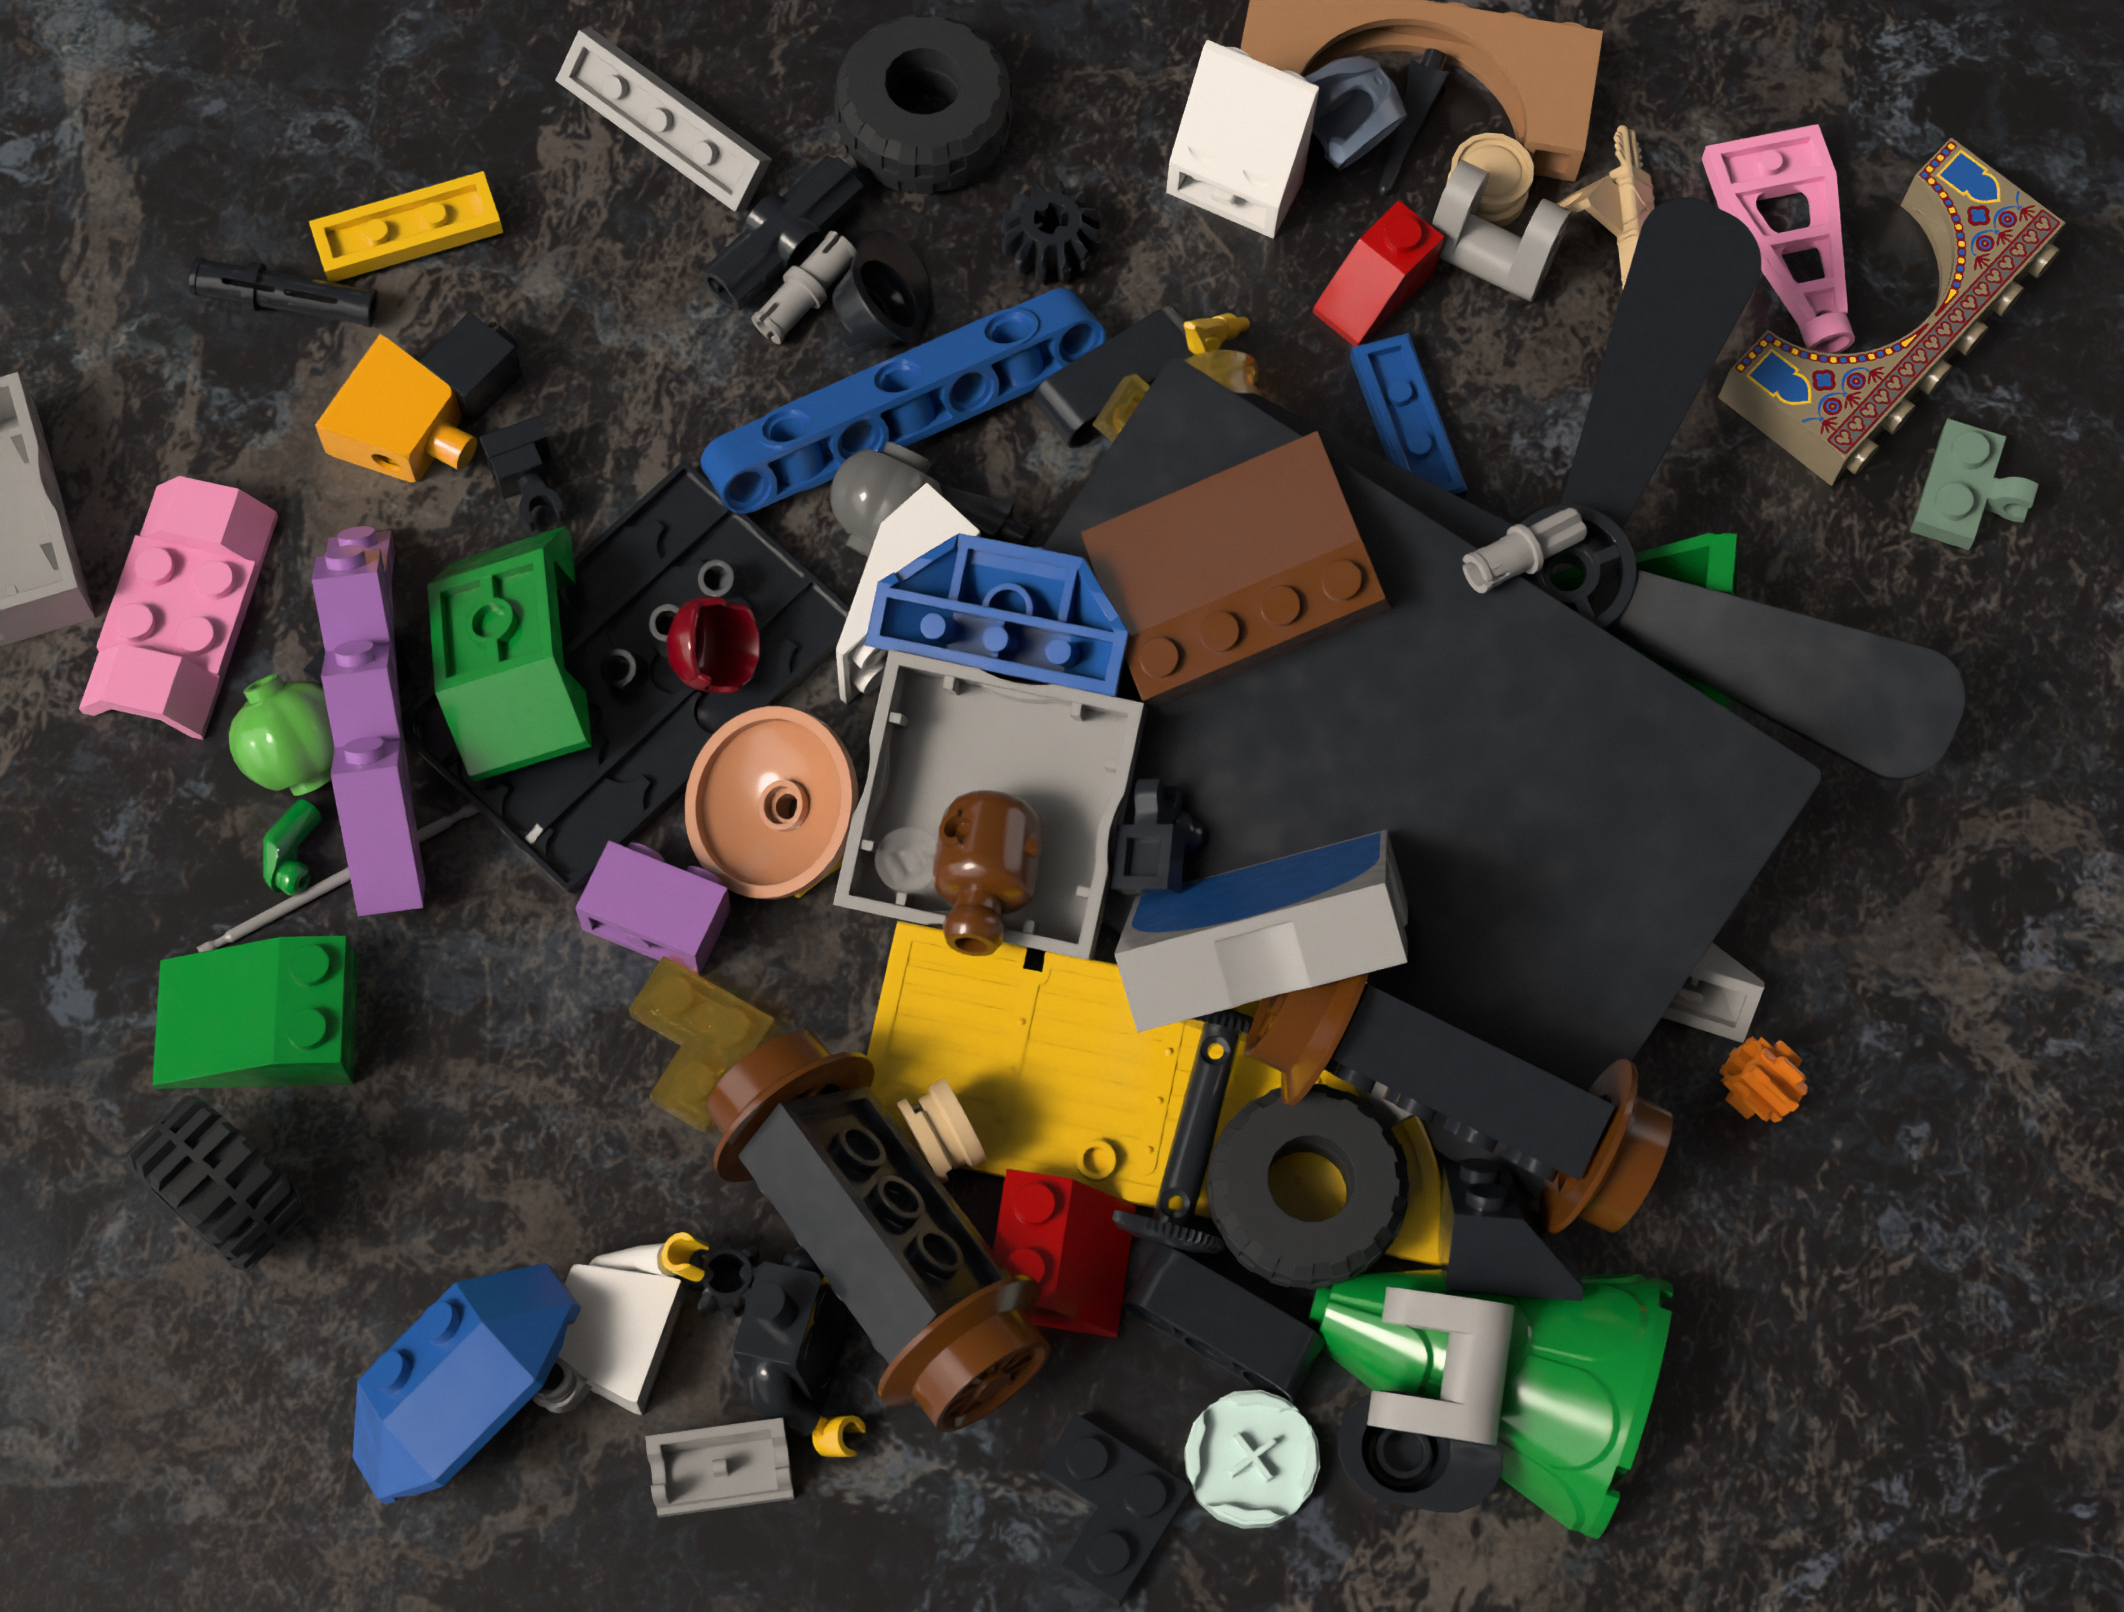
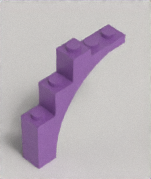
[312,526,426,916]

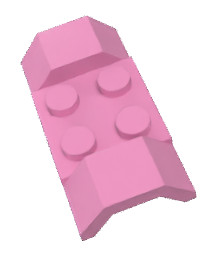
[79,476,278,740]

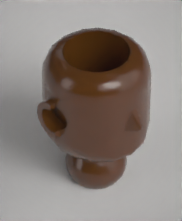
[933,790,1043,956]

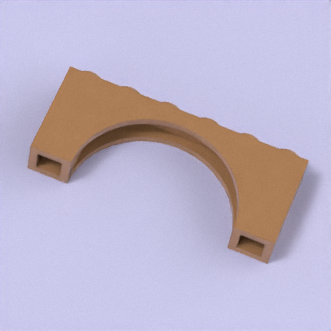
[1240,0,1603,182]

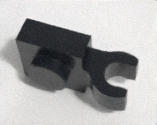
[1111,779,1187,894]

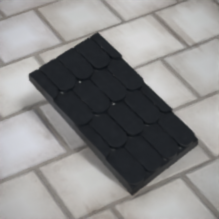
[402,460,851,893]

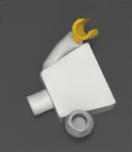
[531,1232,709,1416]

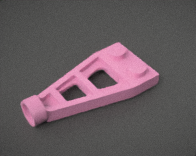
[1702,124,1855,354]

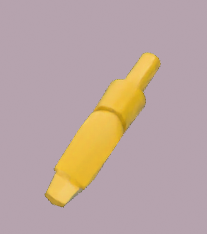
[1184,313,1250,358]

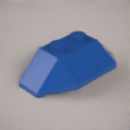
[865,533,1130,697]
[352,1263,581,1504]

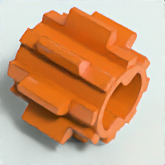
[1720,1037,1808,1123]

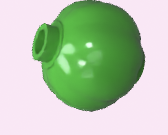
[229,673,335,796]

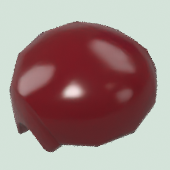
[666,596,760,694]

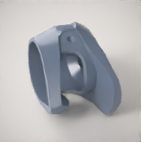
[1304,55,1408,171]

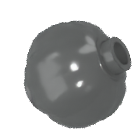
[830,441,942,557]

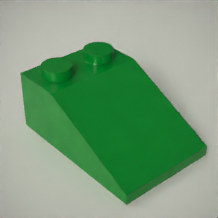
[152,936,359,1089]

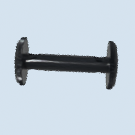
[1112,1009,1254,1255]

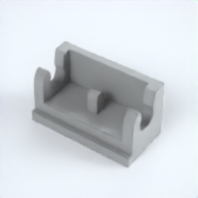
[645,1418,794,1518]

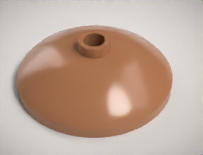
[685,706,859,899]

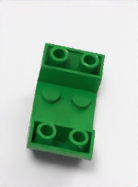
[427,526,592,782]

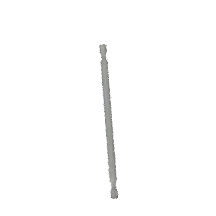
[197,802,480,953]

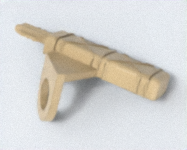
[1557,125,1655,289]

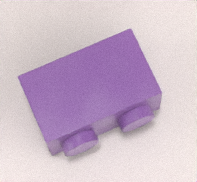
[576,841,731,977]

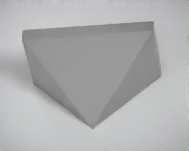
[1662,942,1764,1043]

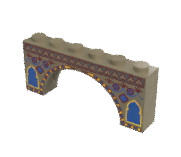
[1718,137,2065,486]

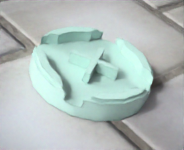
[1184,1390,1320,1529]

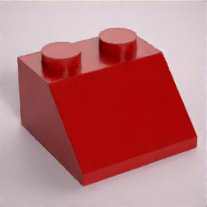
[993,1169,1136,1338]

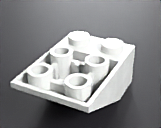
[1166,40,1319,239]
[836,483,981,705]

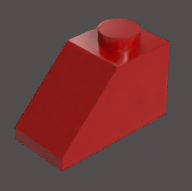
[1313,200,1444,347]

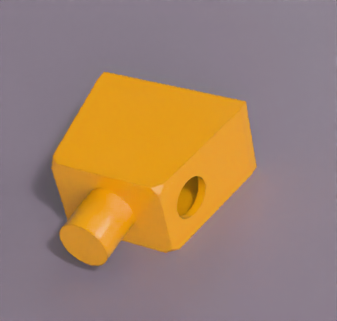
[315,334,477,483]

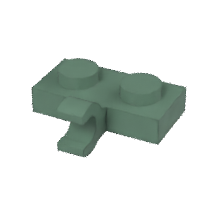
[1910,418,2039,550]

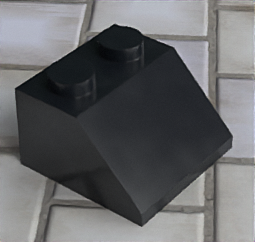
[1438,1158,1584,1301]

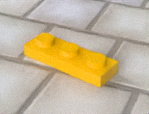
[309,171,503,283]

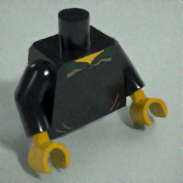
[733,1245,866,1457]

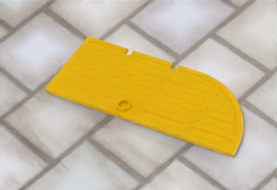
[867,921,1442,1266]

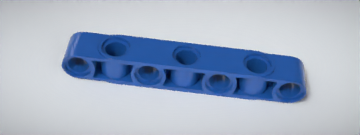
[701,288,1106,514]

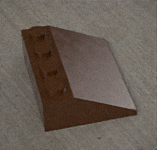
[1081,431,1392,709]

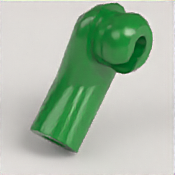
[263,799,322,896]

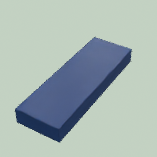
[1350,333,1468,499]

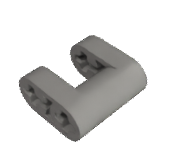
[1431,160,1571,302]
[1367,1287,1515,1446]

